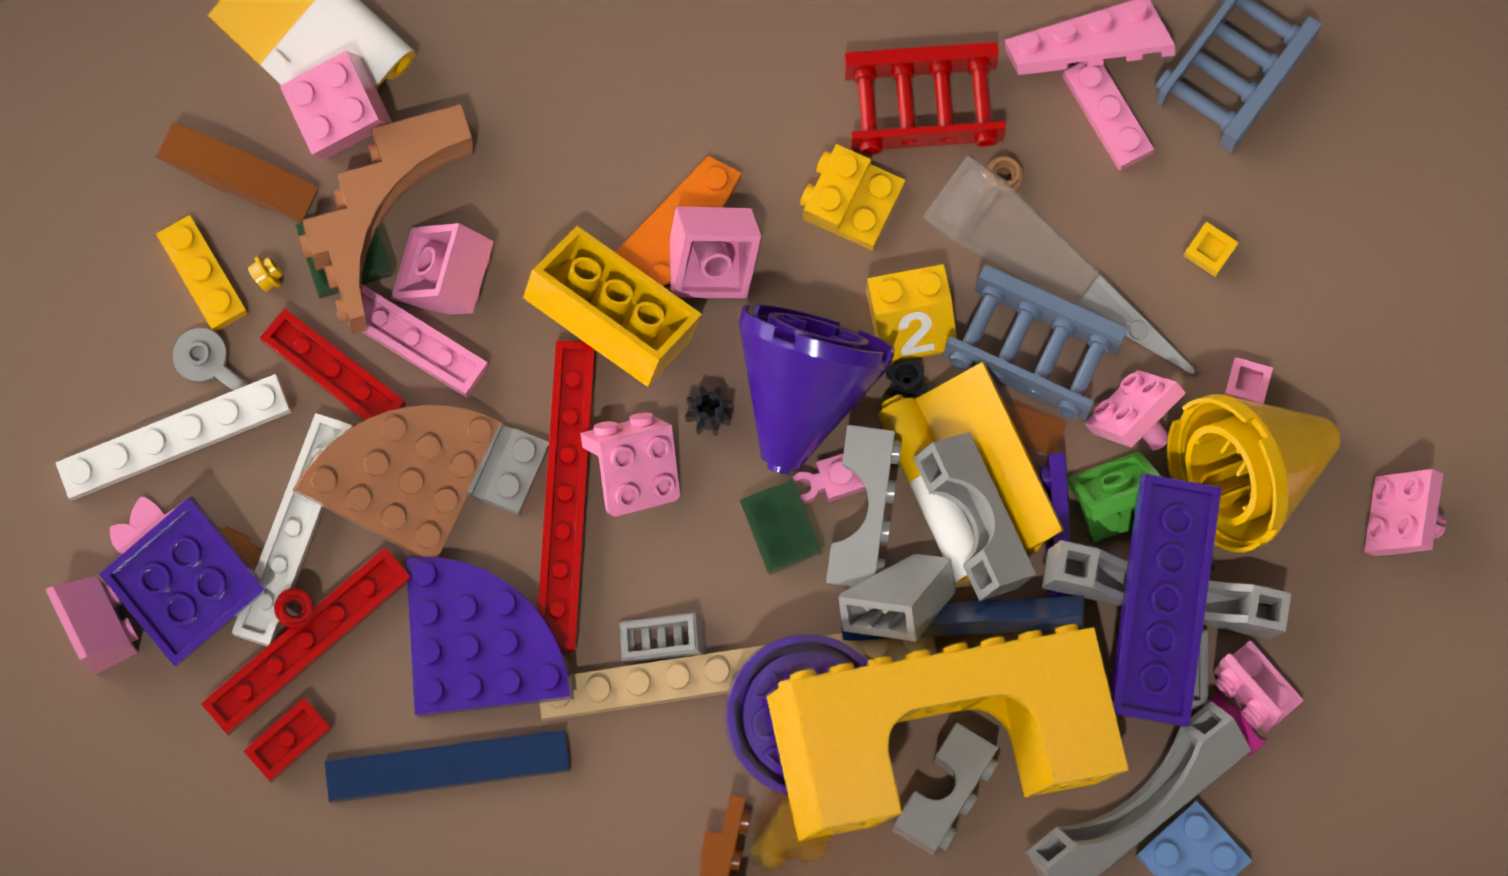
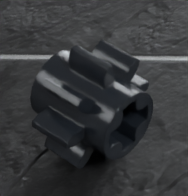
[685,386,732,436]

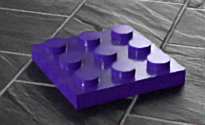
[99,497,268,667]

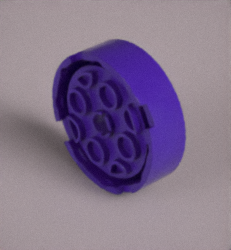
[725,634,868,795]

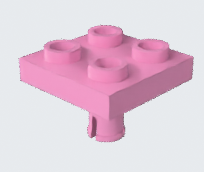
[1084,370,1186,451]
[1364,469,1447,556]

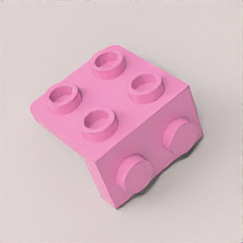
[581,412,680,517]

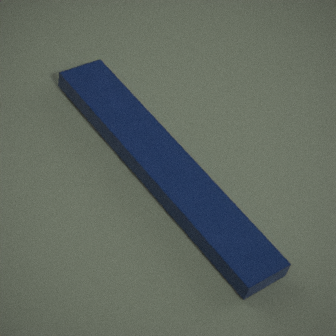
[841,595,1085,641]
[324,730,570,803]

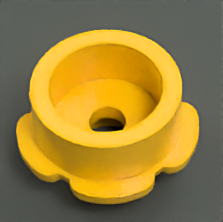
[248,256,283,292]

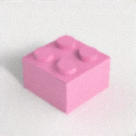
[280,51,392,159]

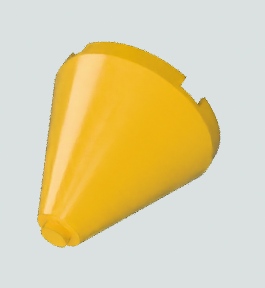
[1167,394,1340,552]

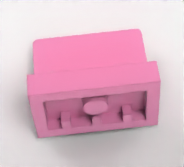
[1213,640,1304,733]

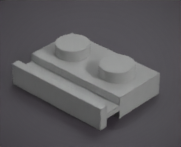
[467,423,549,517]

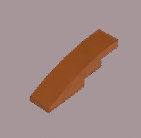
[155,122,319,223]

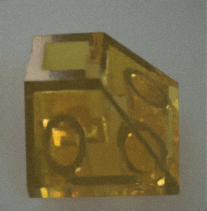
[750,799,833,872]

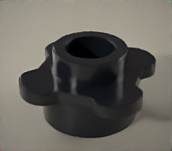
[886,361,928,397]

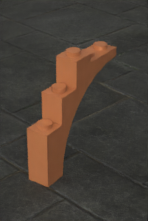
[298,104,473,335]

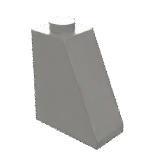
[838,554,955,641]

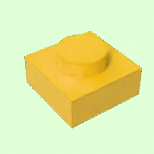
[1184,221,1239,277]

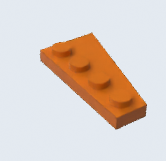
[615,156,742,292]

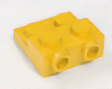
[800,144,906,251]

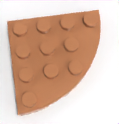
[292,405,503,558]

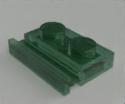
[740,478,823,575]

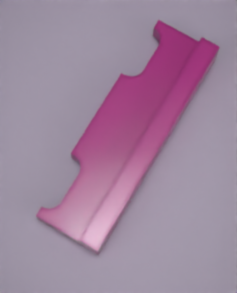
[1208,691,1267,756]

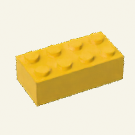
[523,226,702,387]

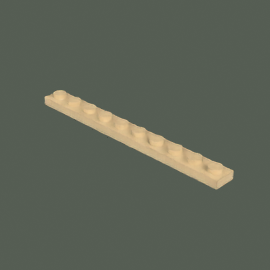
[539,633,937,721]

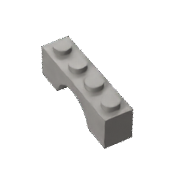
[826,425,901,587]
[913,432,1036,601]

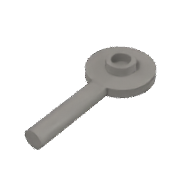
[172,328,249,391]

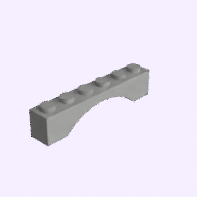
[1042,540,1291,640]
[1026,701,1251,876]

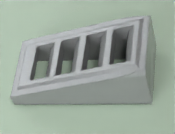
[619,612,706,663]

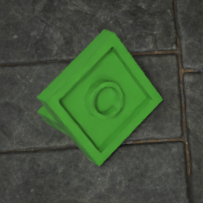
[1067,451,1161,543]

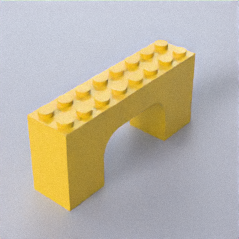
[767,624,1128,841]

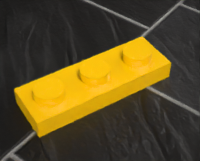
[156,215,247,332]

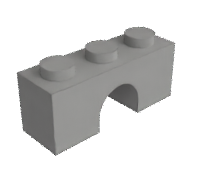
[892,722,999,856]

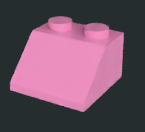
[670,207,761,298]
[390,223,494,315]
[45,576,139,675]

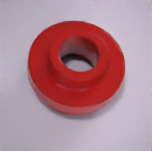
[274,588,315,628]

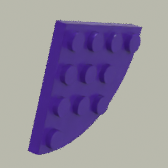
[406,557,574,717]

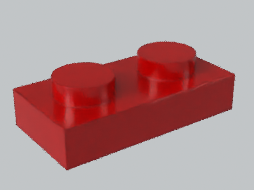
[243,698,332,783]

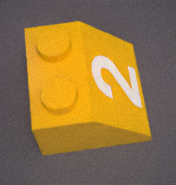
[866,264,957,363]

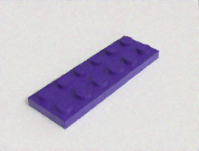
[1110,474,1222,727]

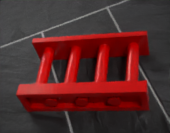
[844,42,1006,155]

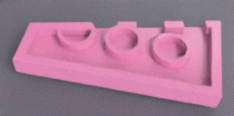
[1004,0,1175,75]

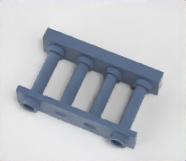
[1156,0,1322,154]
[943,264,1128,421]

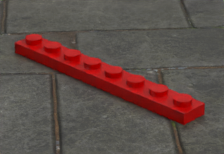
[538,340,595,652]

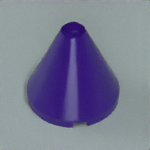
[738,304,895,475]

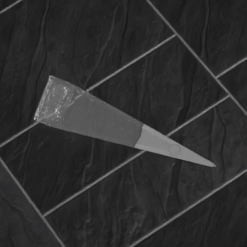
[923,155,1197,374]

